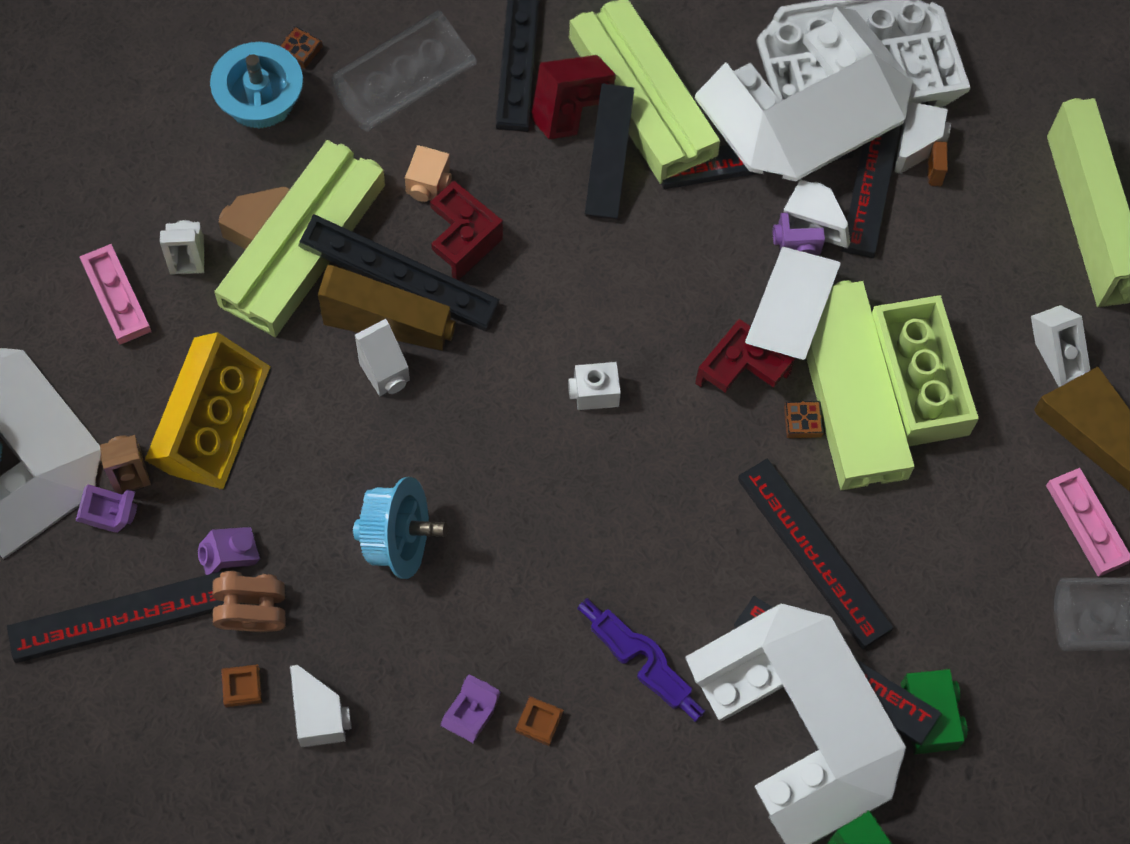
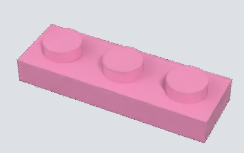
[80,244,151,345]
[1046,468,1130,577]

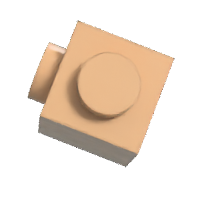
[405,145,452,202]

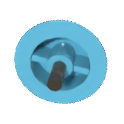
[210,42,303,128]
[353,477,448,579]

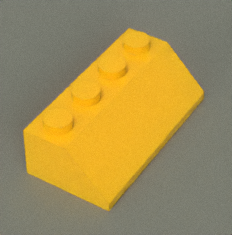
[145,332,270,489]

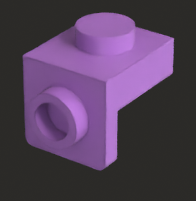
[773,213,825,255]
[76,484,137,533]
[198,527,260,575]
[441,675,500,743]

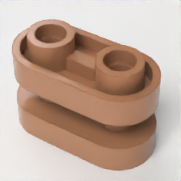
[213,571,285,632]

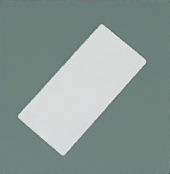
[745,247,840,360]

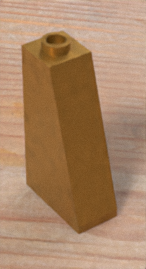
[318,264,456,351]
[1034,367,1130,492]

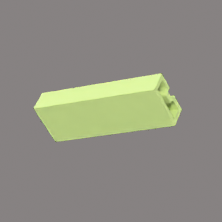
[569,0,720,184]
[1047,98,1130,307]
[215,140,385,338]
[806,280,914,490]

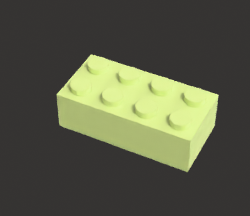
[872,295,979,446]

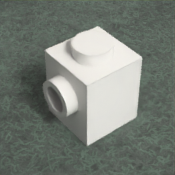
[568,362,621,410]

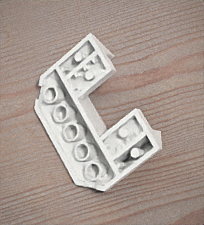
[757,0,971,108]
[695,5,913,181]
[0,348,101,560]
[686,603,906,844]

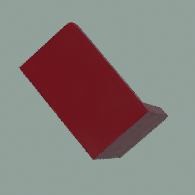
[532,55,616,139]
[430,180,503,280]
[695,319,795,393]

